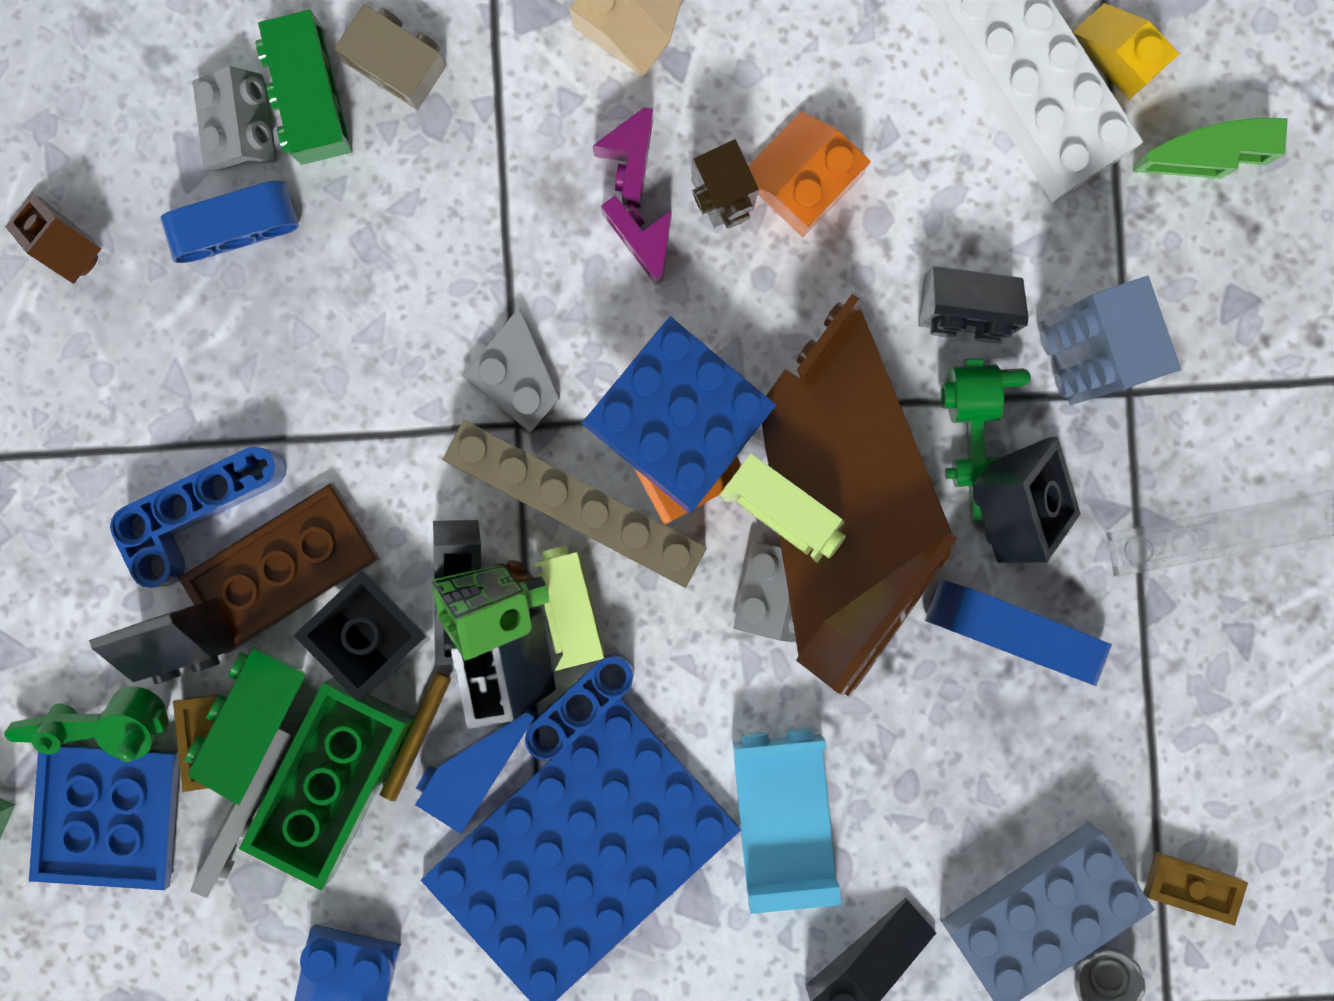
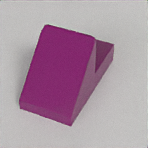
[593,108,653,208]
[601,195,672,285]

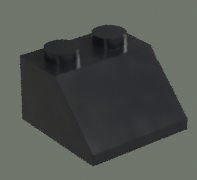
[972,437,1081,563]
[293,571,431,702]
[89,598,235,685]

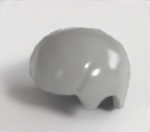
[1074,946,1146,1001]

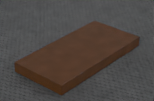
[178,483,380,654]

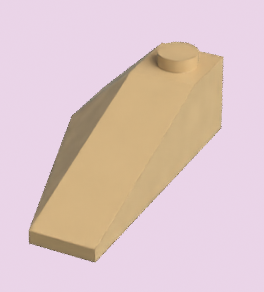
[569,0,683,78]

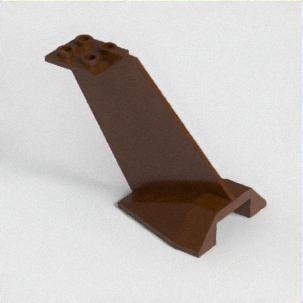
[762,294,957,697]

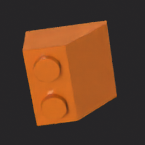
[749,111,871,238]

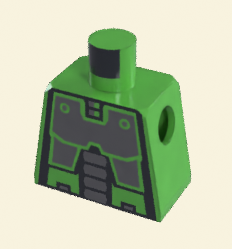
[431,565,549,661]

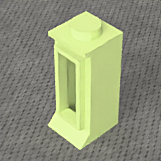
[719,453,846,563]
[533,545,606,671]

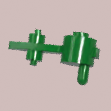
[940,358,1031,521]
[4,686,169,762]

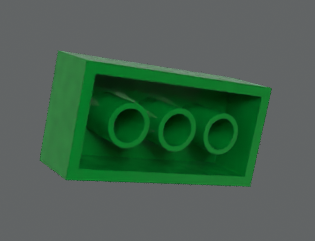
[239,678,415,891]

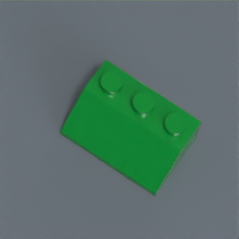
[184,646,306,805]

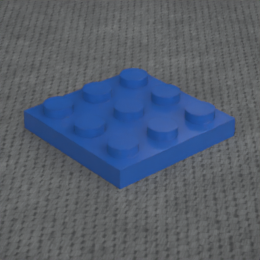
[581,316,776,513]
[29,744,179,890]

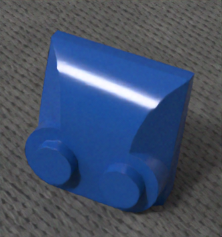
[295,924,401,1001]

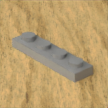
[190,720,294,898]

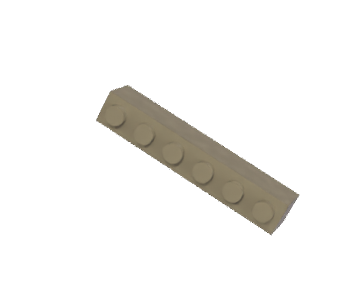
[442,419,707,588]

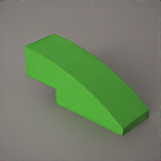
[1133,118,1288,179]

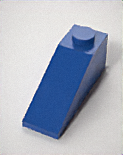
[415,708,538,834]

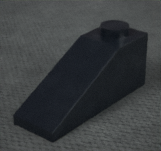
[433,520,481,665]
[805,897,937,1001]

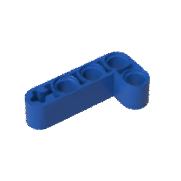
[110,447,287,588]
[925,579,1112,686]

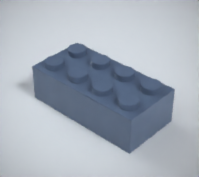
[1040,275,1182,405]
[940,822,1155,1001]

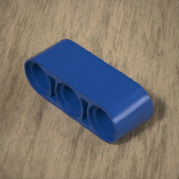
[160,181,299,263]
[525,653,634,760]

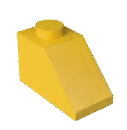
[1073,3,1180,100]

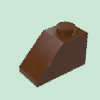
[5,192,101,284]

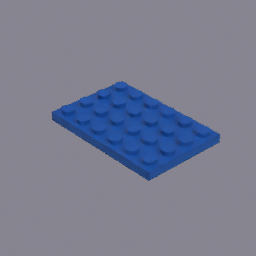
[420,697,741,1001]

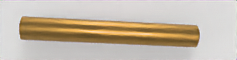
[380,671,452,802]

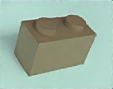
[334,4,446,111]

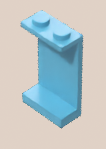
[732,728,842,914]

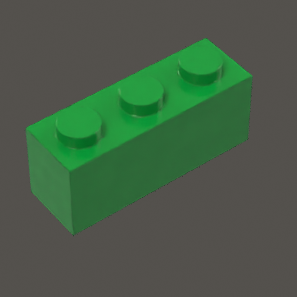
[255,9,352,165]

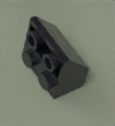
[918,266,1029,343]
[451,608,556,729]

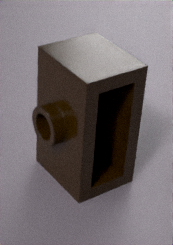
[691,139,759,229]

